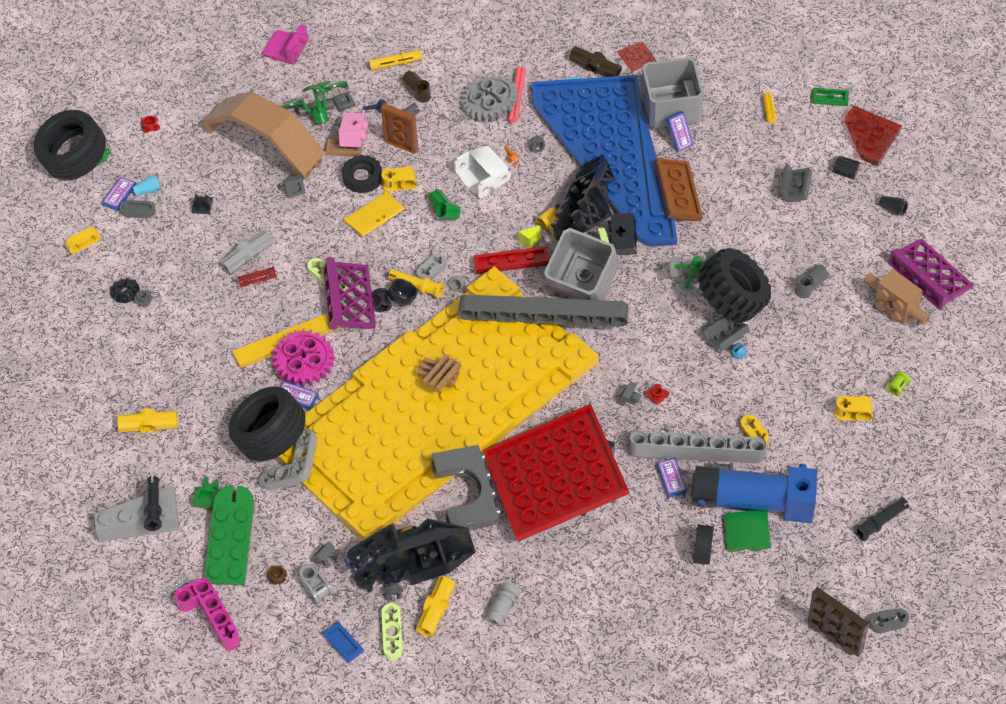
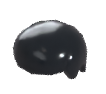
[388,278,418,306]

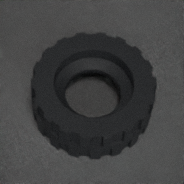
[342,155,382,193]

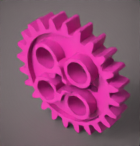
[272,329,335,387]

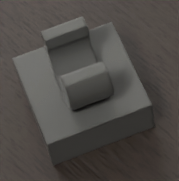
[283,174,306,198]
[616,381,642,406]
[310,542,338,568]

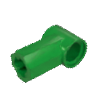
[428,189,460,221]

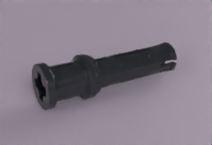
[143,476,162,531]
[854,497,909,541]

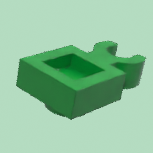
[193,477,219,509]

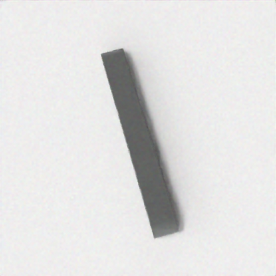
[458,294,629,327]

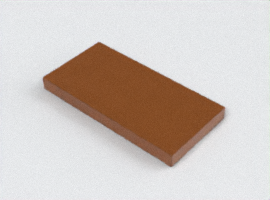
[654,158,703,221]

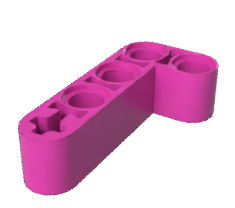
[174,578,240,650]

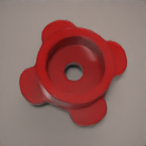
[141,115,160,133]
[646,384,669,404]

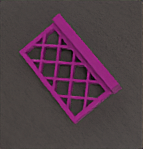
[888,238,974,310]
[322,257,376,330]

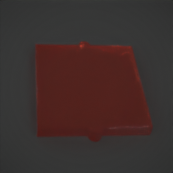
[617,41,657,72]

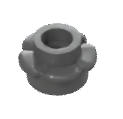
[528,136,545,153]
[134,290,153,306]
[383,583,403,601]

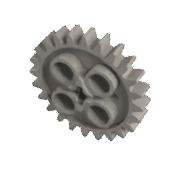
[461,73,519,122]

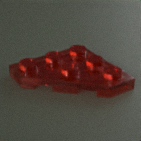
[845,105,902,166]

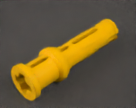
[388,269,445,299]

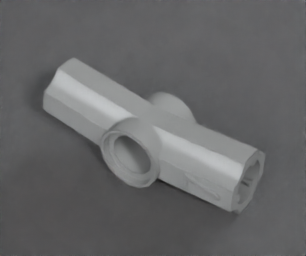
[220,230,273,275]

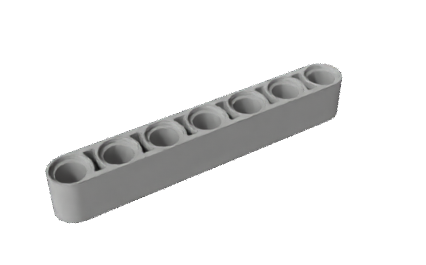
[629,431,767,463]

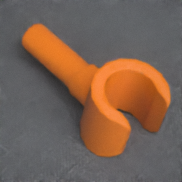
[504,145,520,166]

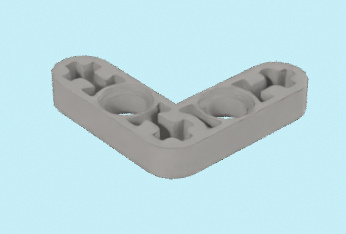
[259,428,317,490]

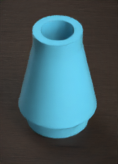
[133,175,161,196]

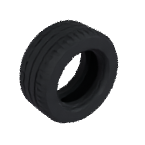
[34,110,106,179]
[229,386,306,462]

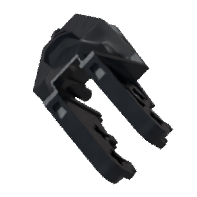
[551,154,616,241]
[347,518,476,592]

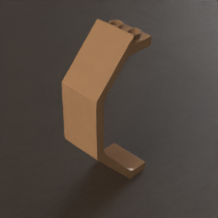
[203,92,326,180]

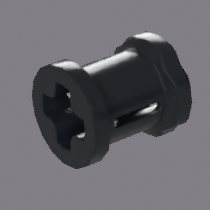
[372,288,392,312]

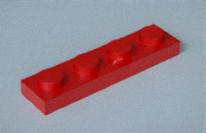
[473,246,550,274]

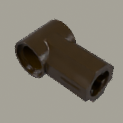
[402,70,431,103]

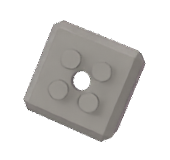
[641,57,704,128]
[544,228,620,300]

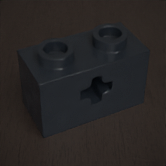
[608,213,637,255]

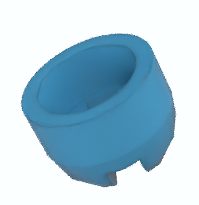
[731,343,747,359]

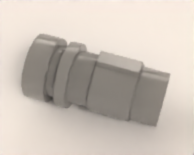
[486,582,520,627]

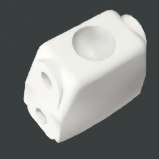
[454,146,511,198]

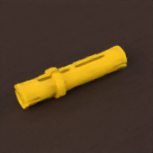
[369,49,422,71]

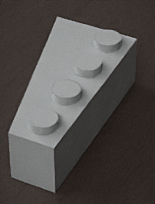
[94,485,179,542]

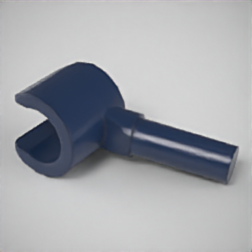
[363,100,387,113]

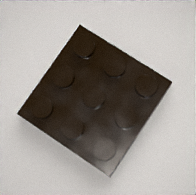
[807,587,869,657]

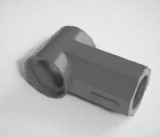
[795,264,829,298]

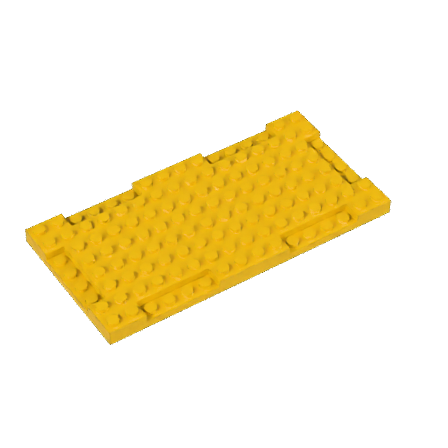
[275,266,599,541]

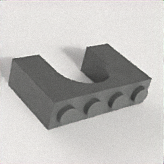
[430,445,500,531]

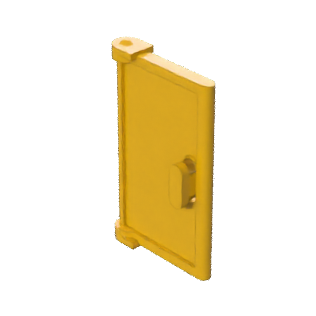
[342,191,405,237]

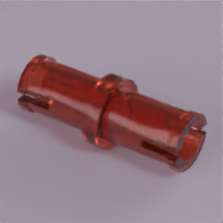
[238,266,277,288]

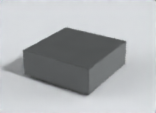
[332,92,355,112]

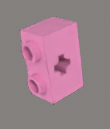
[339,112,369,147]

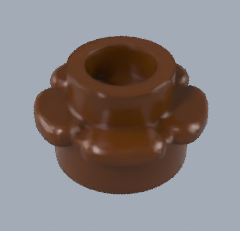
[267,565,287,585]

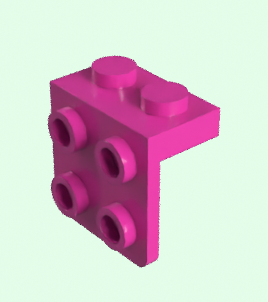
[263,25,309,65]

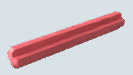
[508,66,526,123]

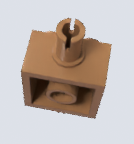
[864,269,931,325]

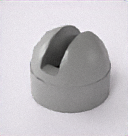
[449,276,466,292]

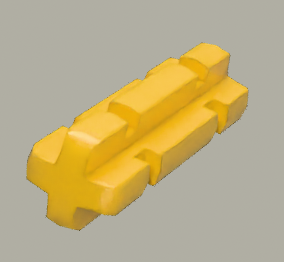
[763,93,777,123]

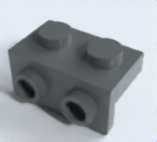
[779,164,812,202]
[702,316,750,351]

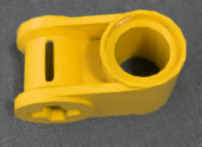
[381,166,417,191]
[834,396,873,421]

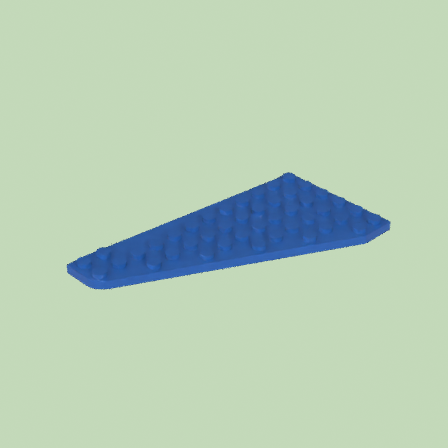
[532,75,677,246]

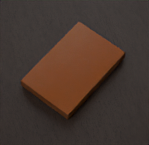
[381,103,419,154]

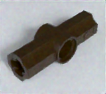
[569,46,622,77]

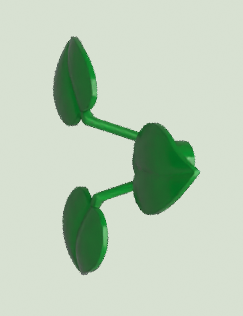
[281,80,348,125]

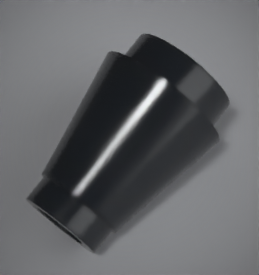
[879,195,908,216]

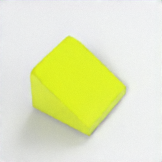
[518,226,541,248]

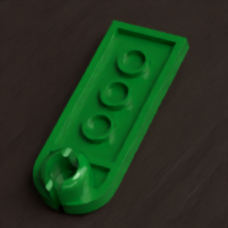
[204,485,255,586]

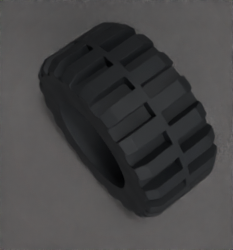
[698,248,771,322]

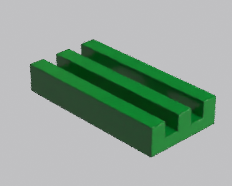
[812,88,849,106]

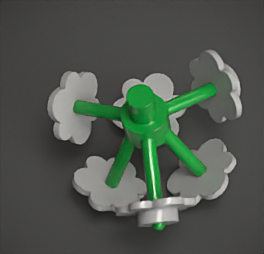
[668,248,717,296]

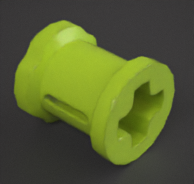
[886,371,911,397]

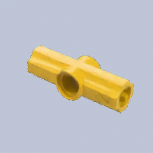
[117,408,178,434]
[416,576,456,637]

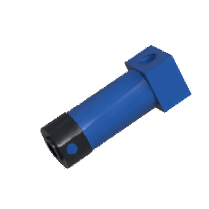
[691,463,818,523]

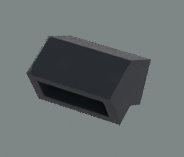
[833,155,861,180]

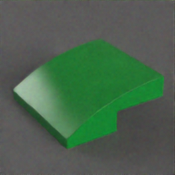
[724,511,771,552]

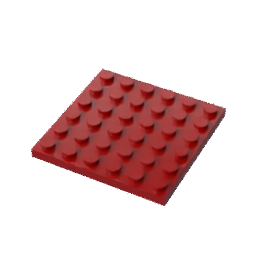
[482,403,630,542]

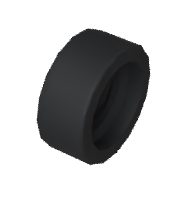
[694,524,714,565]

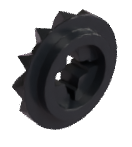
[110,277,140,303]

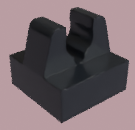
[192,195,213,215]

